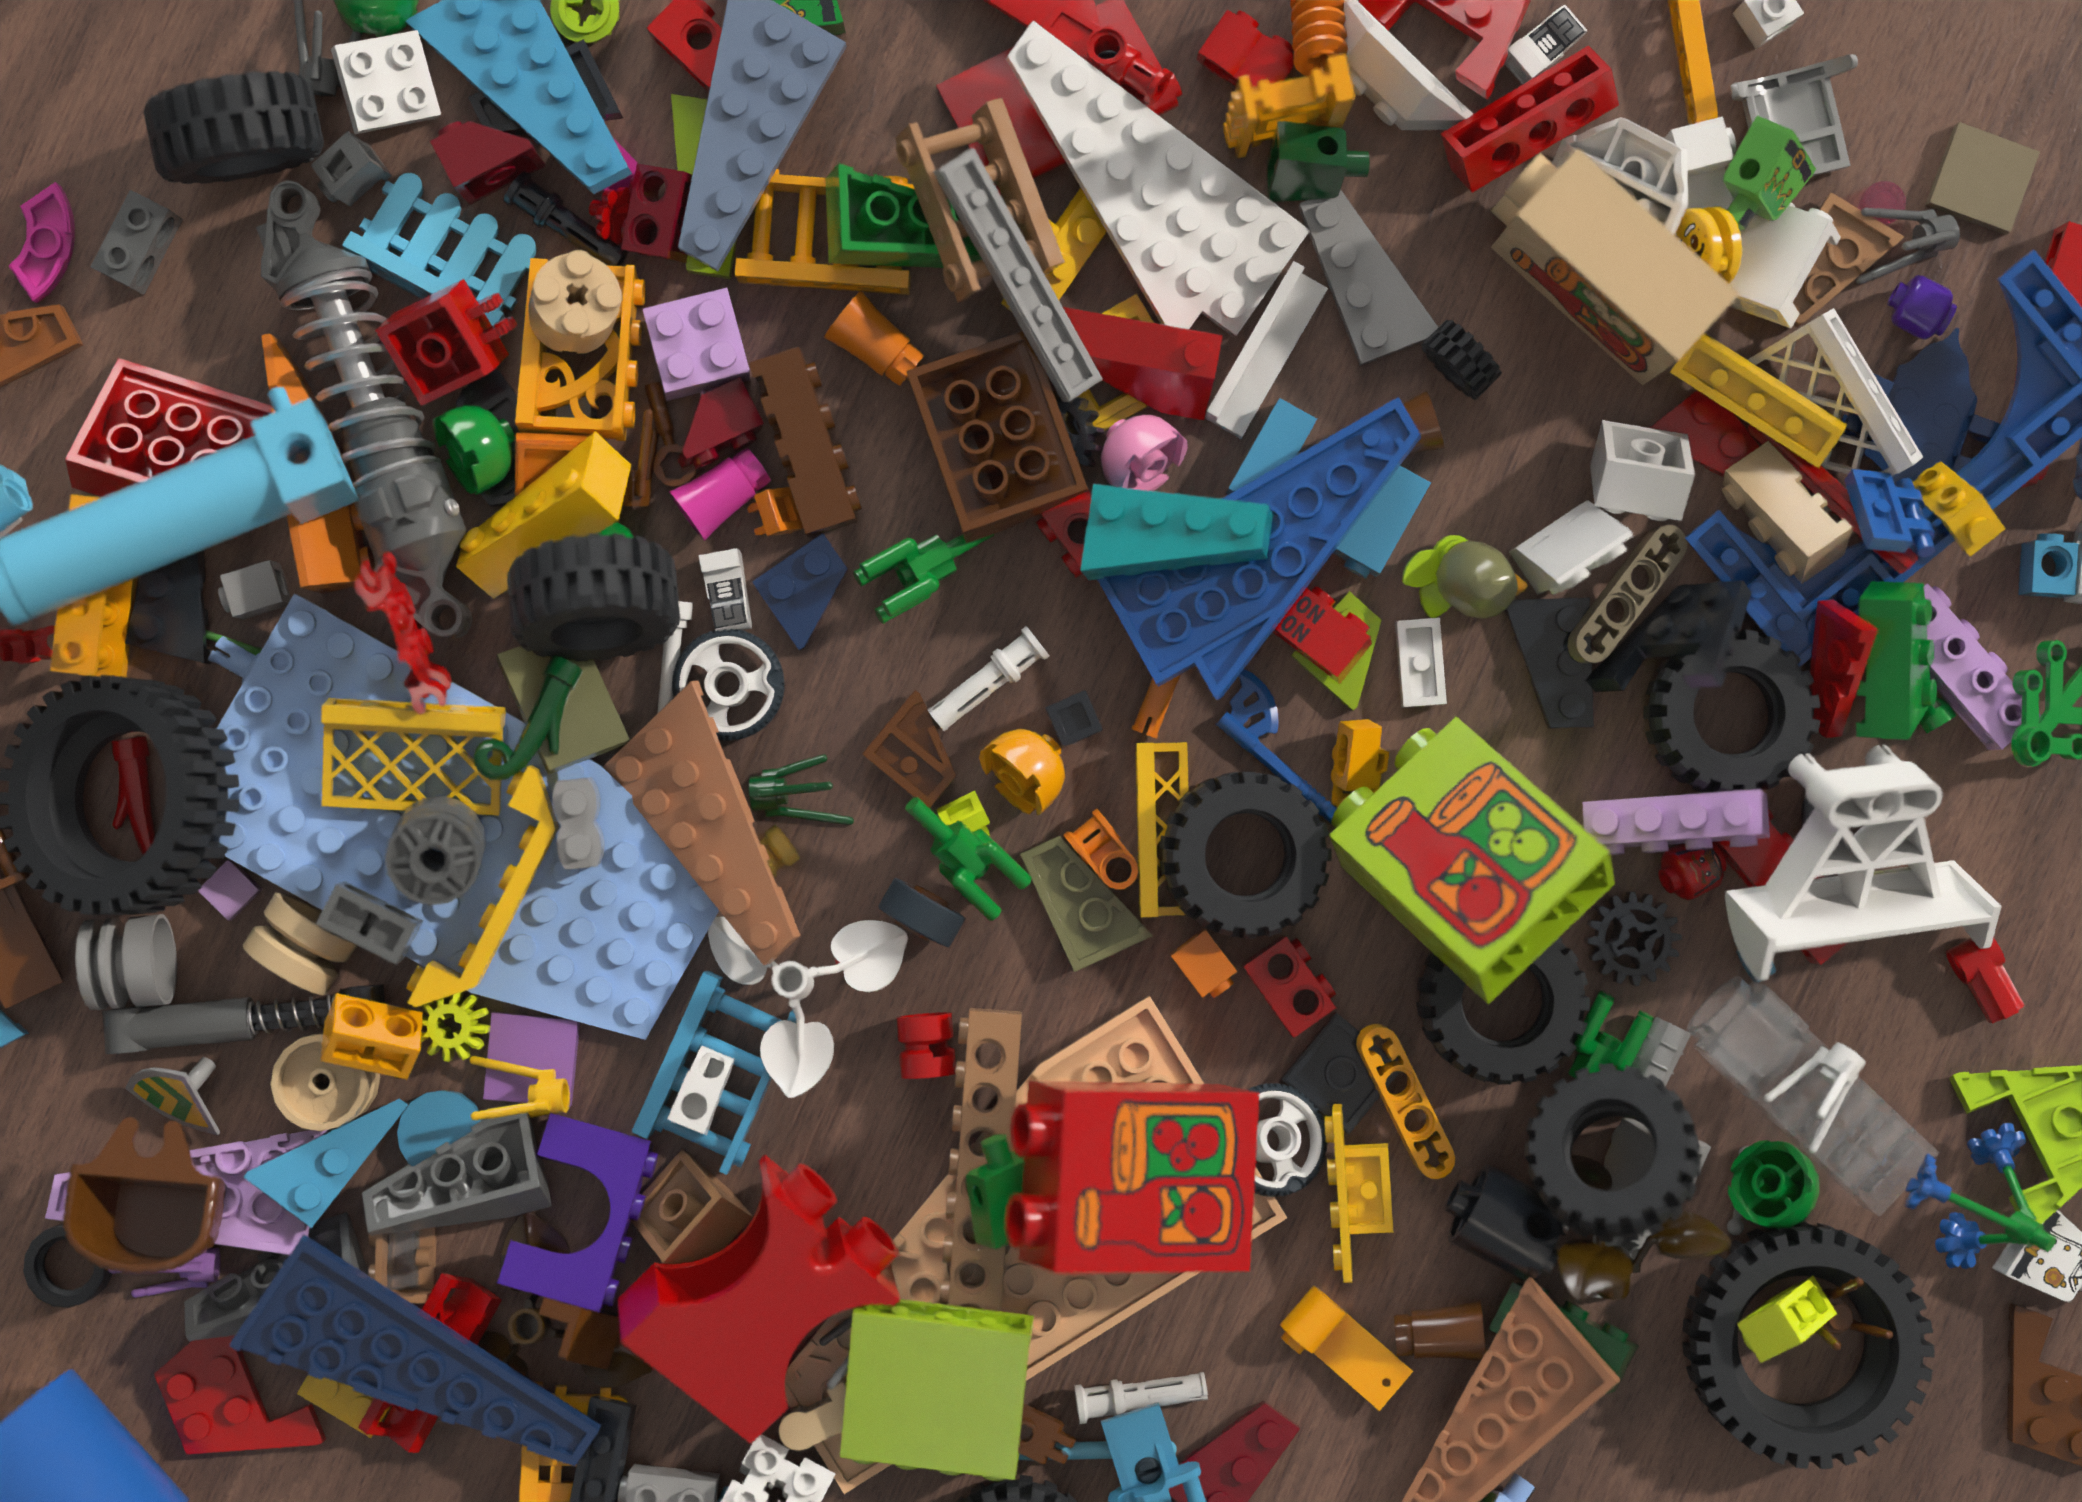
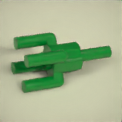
[853,534,994,624]
[905,797,1032,921]
[1567,990,1655,1079]

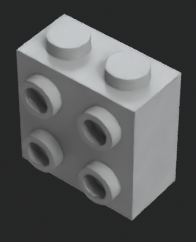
[618,1464,720,1502]

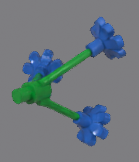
[1905,1123,2056,1269]

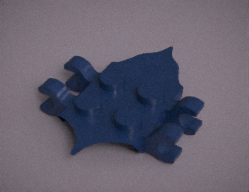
[1841,328,2000,484]

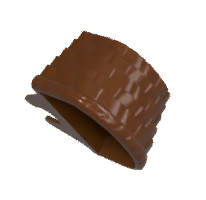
[63,1117,227,1275]

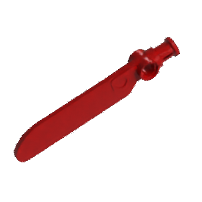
[984,0,1172,106]

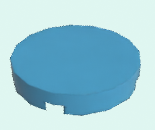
[397,1090,484,1166]

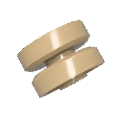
[243,893,357,995]
[271,1032,380,1131]

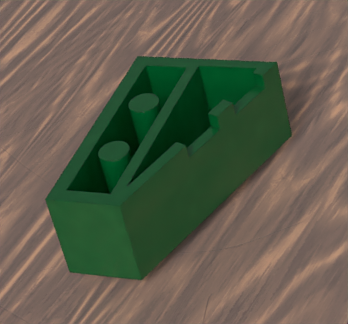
[1489,1282,1639,1394]

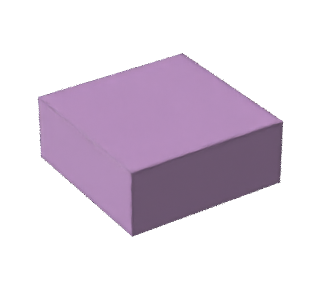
[198,859,263,921]

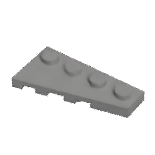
[1298,189,1438,366]

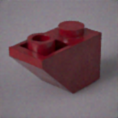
[678,377,764,469]

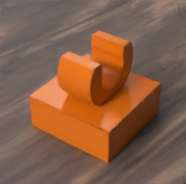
[747,487,803,536]

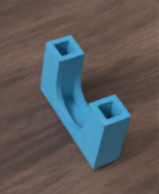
[1226,398,1431,579]

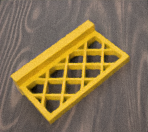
[321,698,506,816]

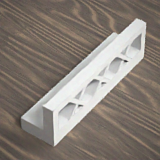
[1205,261,1328,439]

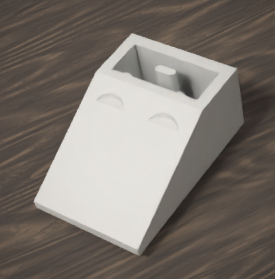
[1509,500,1633,595]

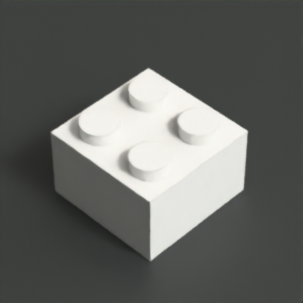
[1590,420,1695,521]

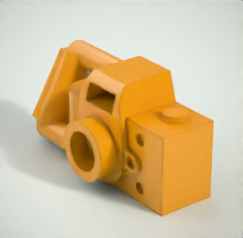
[1331,719,1389,808]

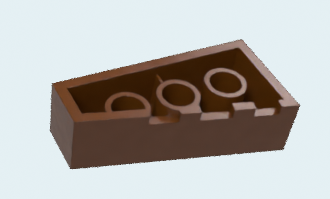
[748,346,862,538]

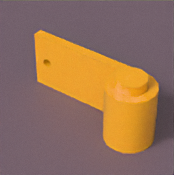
[1280,1285,1413,1411]

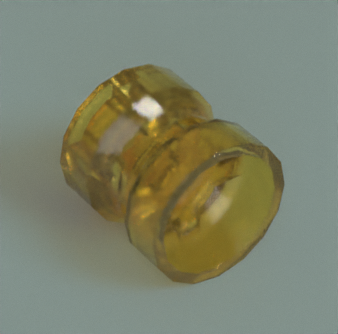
[759,824,801,878]

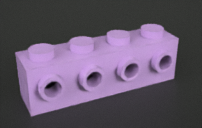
[1924,583,2041,750]
[1583,789,1770,855]

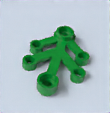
[2011,640,2082,766]

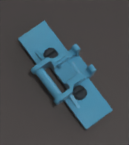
[1101,1402,1206,1502]

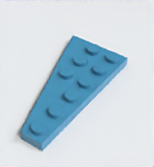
[406,0,632,194]

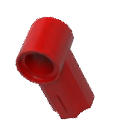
[1946,937,2025,1023]

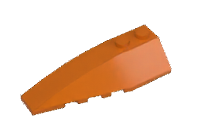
[261,333,375,593]

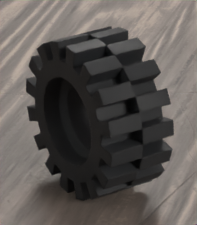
[1421,319,1502,400]

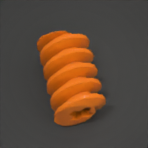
[1290,0,1348,76]

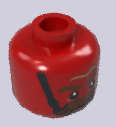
[1658,842,1727,901]

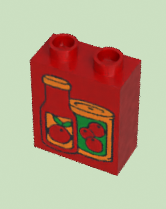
[1005,1081,1259,1273]

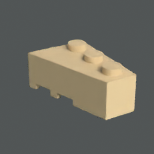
[1722,441,1853,584]

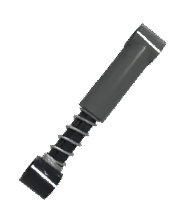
[102,984,385,1054]

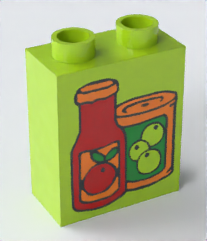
[1329,716,1615,1004]

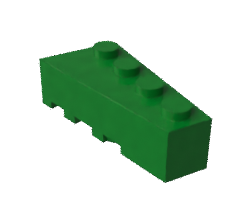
[825,163,982,268]

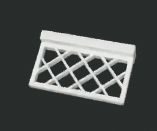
[1748,308,1923,512]

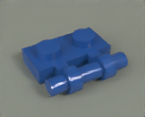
[1844,469,1935,557]

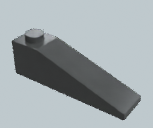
[362,1113,552,1236]
[184,1212,368,1341]

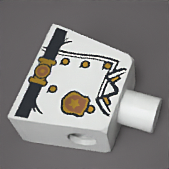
[1992,1210,2082,1303]

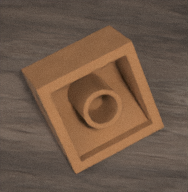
[631,1149,753,1264]

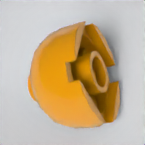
[979,729,1065,815]

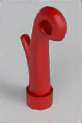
[111,736,156,855]

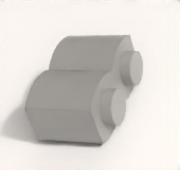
[552,777,605,870]

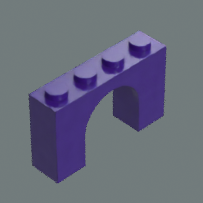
[498,1113,658,1313]

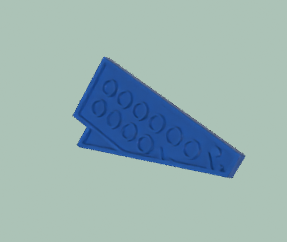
[1097,397,1421,700]

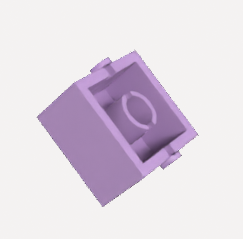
[643,288,750,401]

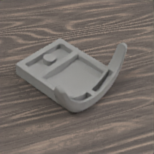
[1730,54,1858,177]

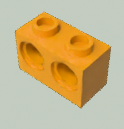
[320,993,423,1079]

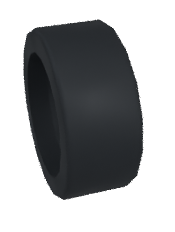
[23,1224,113,1308]

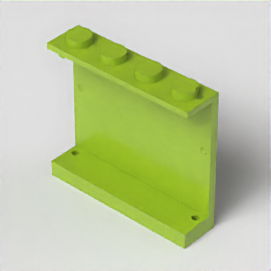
[840,1299,1034,1481]

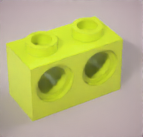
[1737,1275,1837,1363]

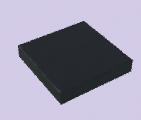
[1281,1012,1401,1135]

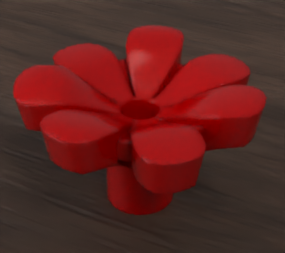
[589,187,630,244]

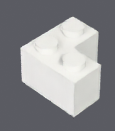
[1664,116,1736,210]

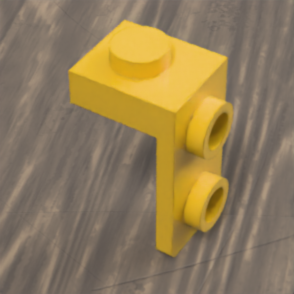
[1913,462,2005,557]

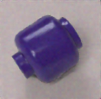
[1887,275,1957,340]

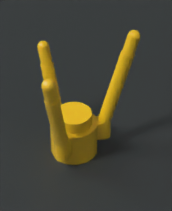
[469,1056,570,1120]

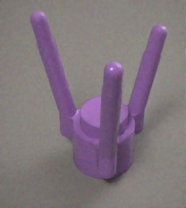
[108,1248,221,1298]

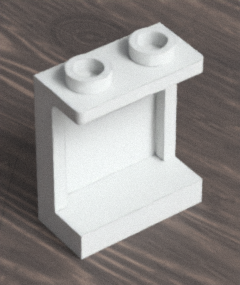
[1729,203,1841,328]

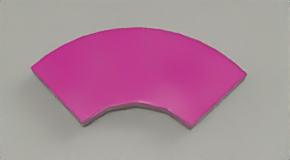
[9,182,75,304]

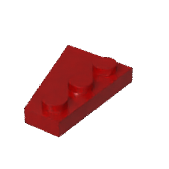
[1809,600,1878,738]

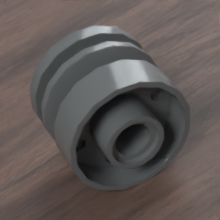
[385,796,486,905]

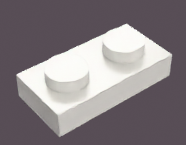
[1395,618,1447,708]

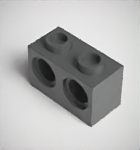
[90,190,183,295]
[316,881,423,964]

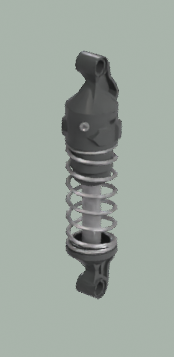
[256,181,473,639]

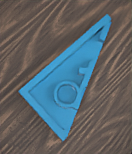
[243,1098,408,1228]

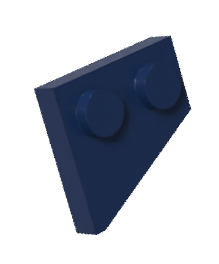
[752,533,848,651]

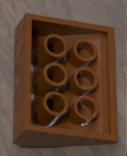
[906,331,1088,543]

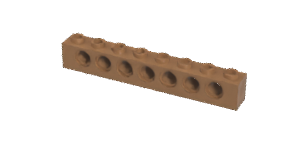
[940,1008,1022,1311]

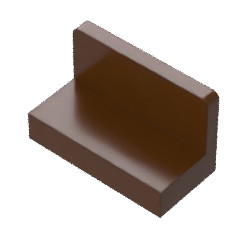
[539,1297,620,1369]

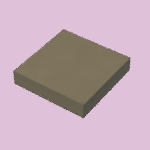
[1925,122,2040,235]

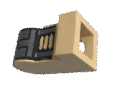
[779,1376,847,1451]

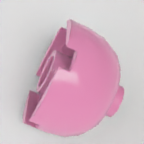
[1101,415,1188,491]

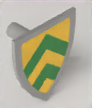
[125,1057,220,1135]

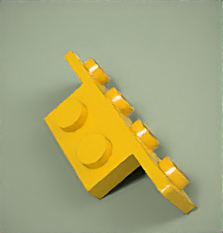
[1324,1104,1393,1283]

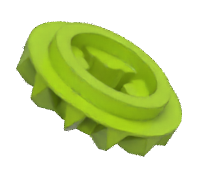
[550,0,620,44]

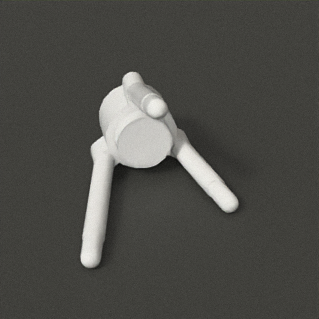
[1764,1042,1866,1153]

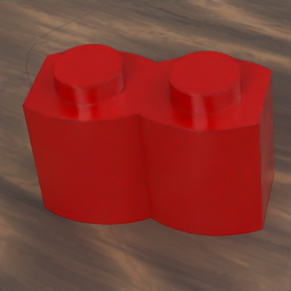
[1196,10,1295,88]

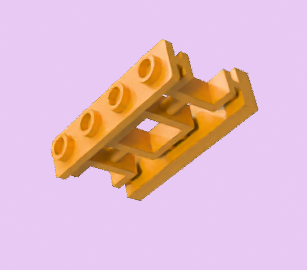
[1223,54,1355,159]

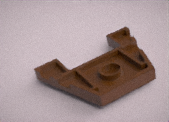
[2007,1303,2082,1467]

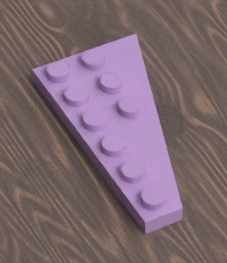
[45,1129,329,1255]

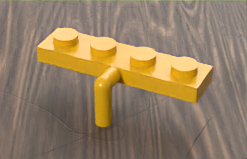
[1001,188,1107,312]

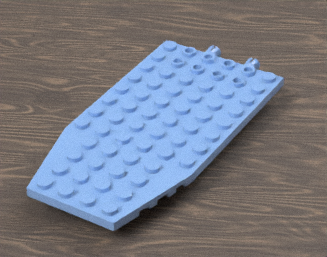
[208,594,719,1040]

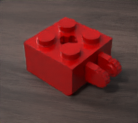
[375,279,517,406]

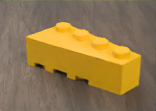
[456,431,631,599]

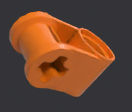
[1063,808,1138,890]

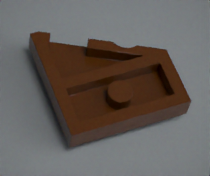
[862,690,957,808]

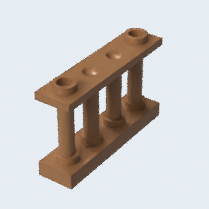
[895,98,1064,303]

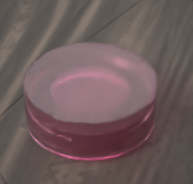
[1859,181,1906,226]

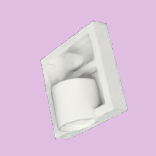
[331,30,441,134]

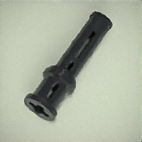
[503,170,628,266]

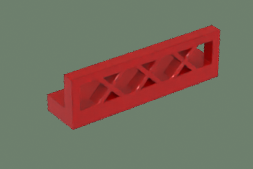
[358,1273,502,1453]

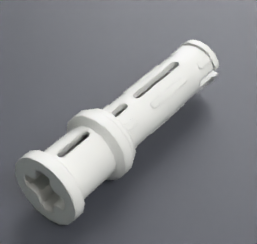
[928,626,1050,731]
[1074,1372,1208,1424]

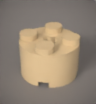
[528,250,622,354]

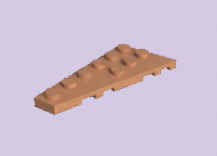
[603,681,800,965]
[1402,1277,1620,1502]

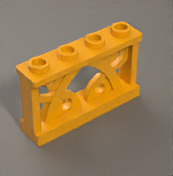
[515,258,645,441]

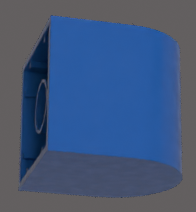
[0,1368,190,1502]

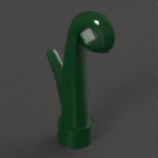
[473,656,583,780]

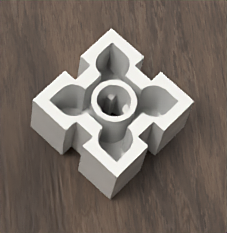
[721,1434,835,1502]

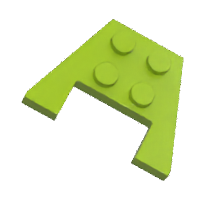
[1949,1065,2082,1224]

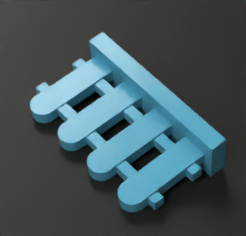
[342,173,537,338]

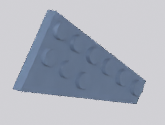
[678,0,847,272]

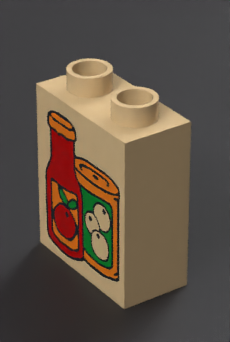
[1491,148,1739,385]

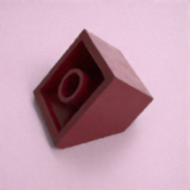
[430,121,546,205]

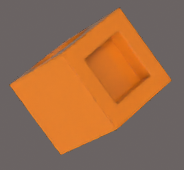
[1170,928,1237,998]

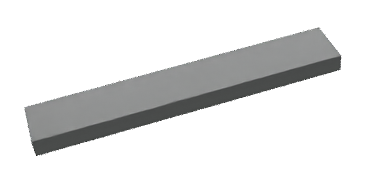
[933,148,1102,402]

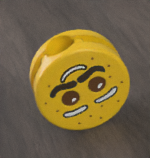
[1674,206,1742,284]

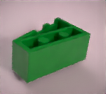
[1856,581,1937,740]

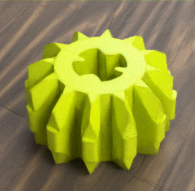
[421,991,490,1062]

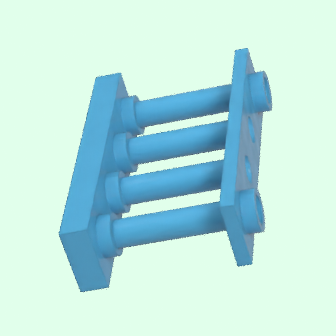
[631,970,796,1175]

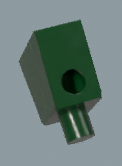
[1266,121,1370,202]

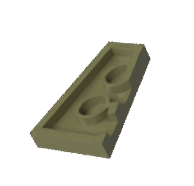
[1020,836,1153,972]

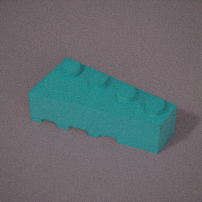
[1080,484,1273,580]

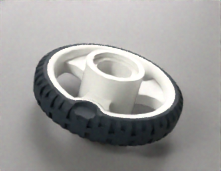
[672,629,785,741]
[1247,1083,1328,1197]

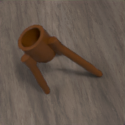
[593,409,659,506]
[1814,1278,1892,1350]

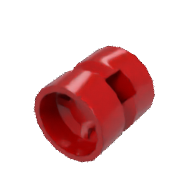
[896,1012,956,1079]

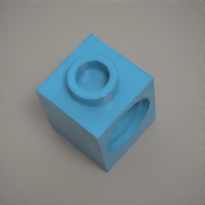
[2018,533,2079,598]

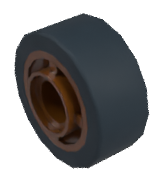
[878,878,965,948]

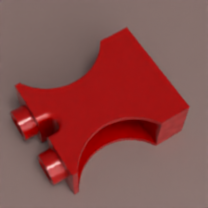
[618,1154,900,1444]

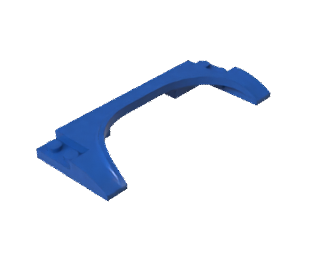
[1685,250,2082,667]

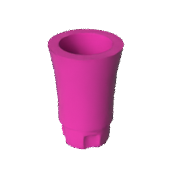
[669,448,771,541]

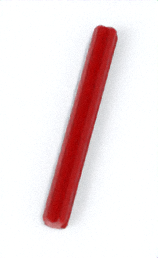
[1747,424,1918,574]

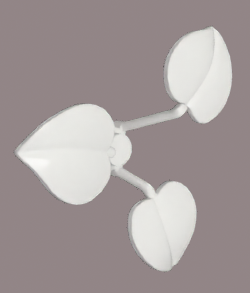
[708,916,908,1098]

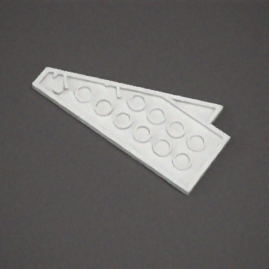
[1006,21,1310,336]

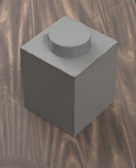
[218,560,291,620]

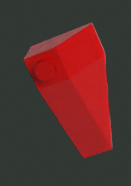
[1063,307,1222,420]

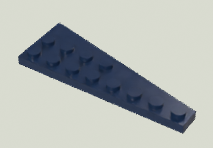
[229,1235,601,1466]

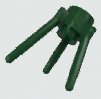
[749,754,854,825]

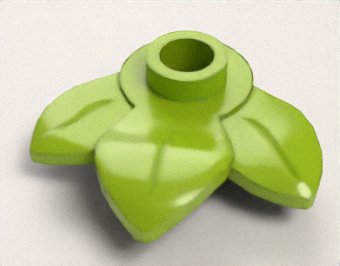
[1402,535,1468,618]

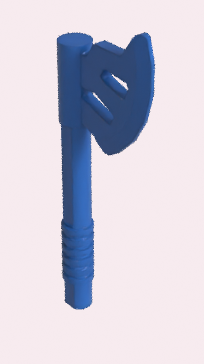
[1216,669,1336,824]

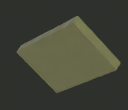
[496,646,630,775]

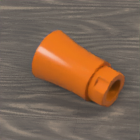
[823,291,924,386]

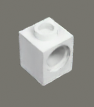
[1733,0,1804,49]

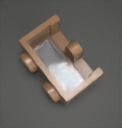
[368,1227,437,1303]

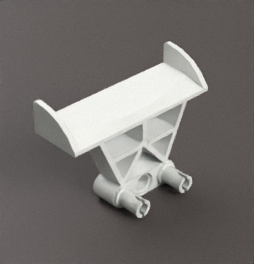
[1725,744,2001,981]

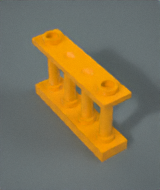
[735,169,914,295]
[50,495,138,677]

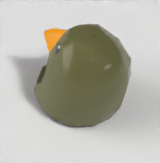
[1436,540,1528,618]

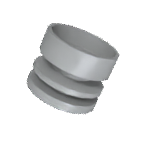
[76,914,177,1010]

